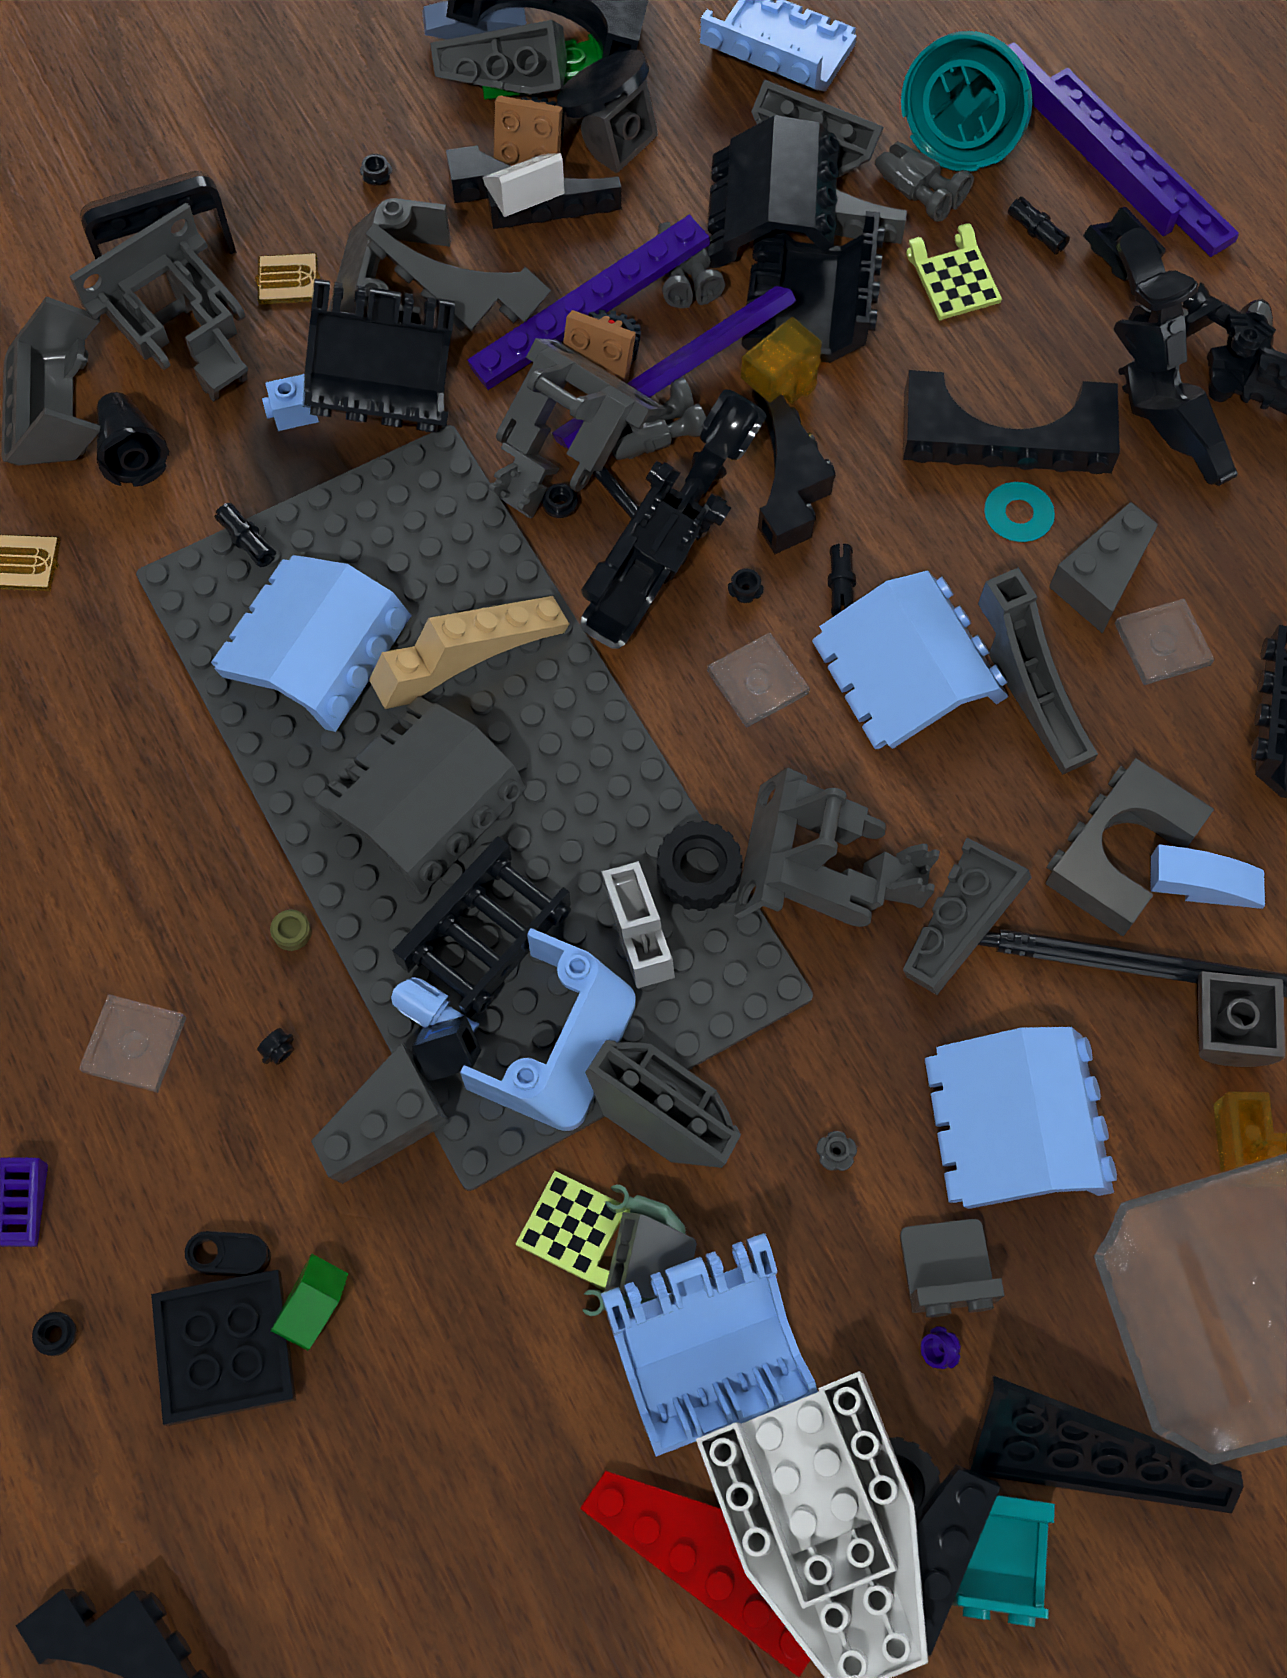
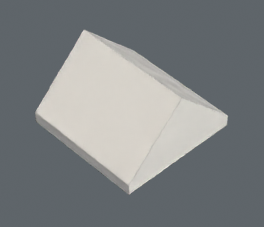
[482,153,564,217]

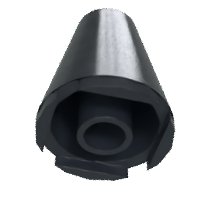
[97,392,169,487]

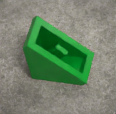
[270,1254,348,1351]

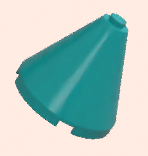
[901,31,1032,172]

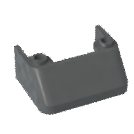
[328,198,451,325]
[1,296,100,466]

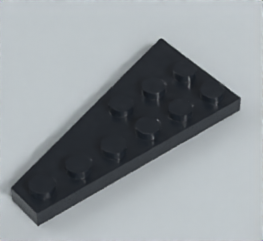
[969,1375,1244,1513]

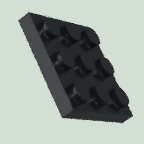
[151,1270,296,1426]

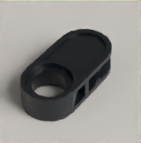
[185,1231,271,1277]

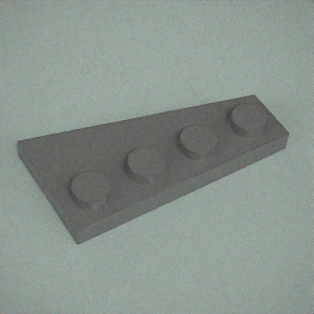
[903,838,1032,995]

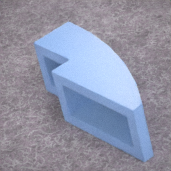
[1151,844,1265,909]

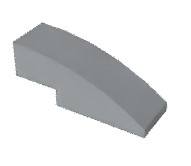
[601,861,675,989]

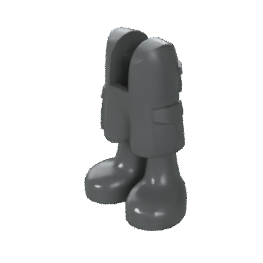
[875,141,974,222]
[658,219,725,309]
[612,377,706,460]

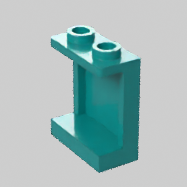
[952,1495,1055,1627]

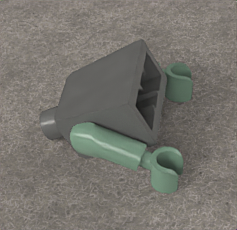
[583,1184,710,1316]

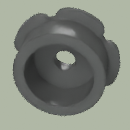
[816,1131,857,1171]

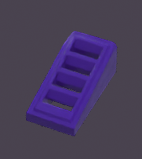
[0,1158,48,1247]

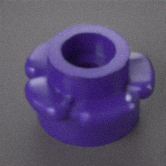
[921,1326,960,1369]

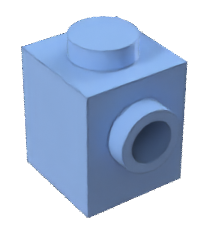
[262,374,319,431]

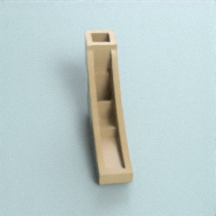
[369,596,569,709]

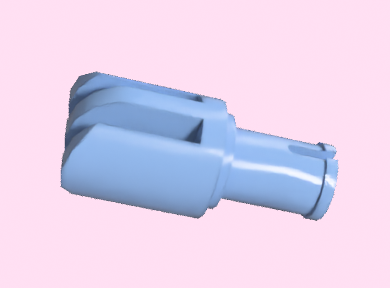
[391,977,479,1033]

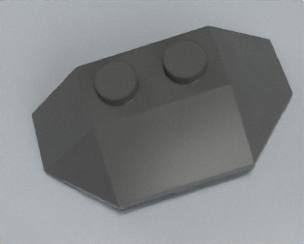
[751,79,884,178]
[585,1040,741,1168]

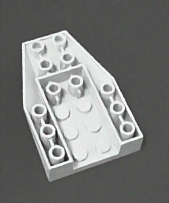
[696,1371,928,1678]

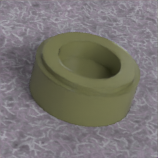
[270,910,312,951]

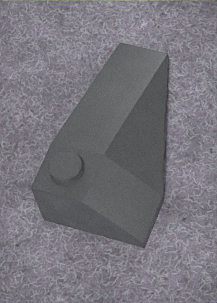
[430,20,567,95]

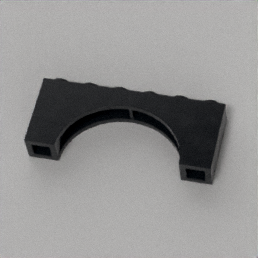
[446,0,648,58]
[903,370,1120,474]

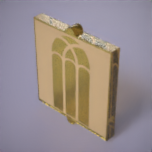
[255,253,321,304]
[0,534,60,591]

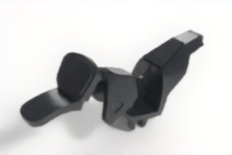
[1114,228,1237,486]

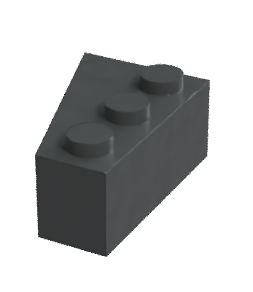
[1049,502,1158,634]
[311,1043,449,1184]

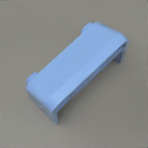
[460,928,636,1131]

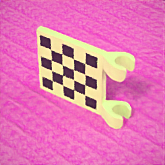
[906,223,1002,320]
[516,1171,630,1292]

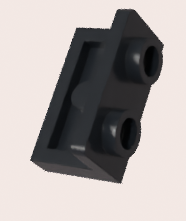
[1083,207,1166,281]

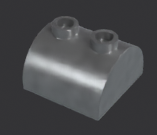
[581,80,658,173]
[1198,971,1285,1067]

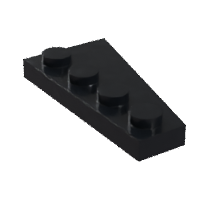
[916,1464,1001,1657]

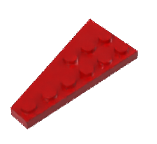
[580,1471,811,1678]

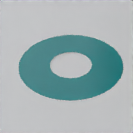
[984,482,1055,542]

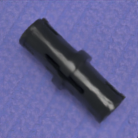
[1008,196,1070,254]
[214,503,276,567]
[828,544,856,616]

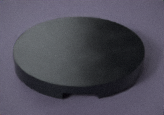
[557,50,649,118]

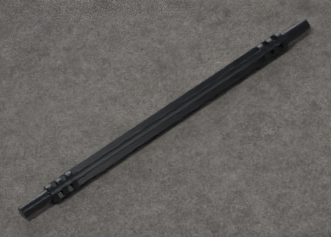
[978,929,1287,998]

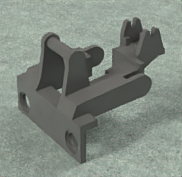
[69,203,249,402]
[488,338,667,518]
[734,767,940,927]

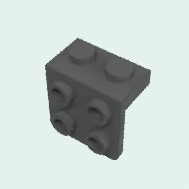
[899,1219,1005,1317]

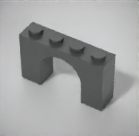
[1045,758,1214,937]

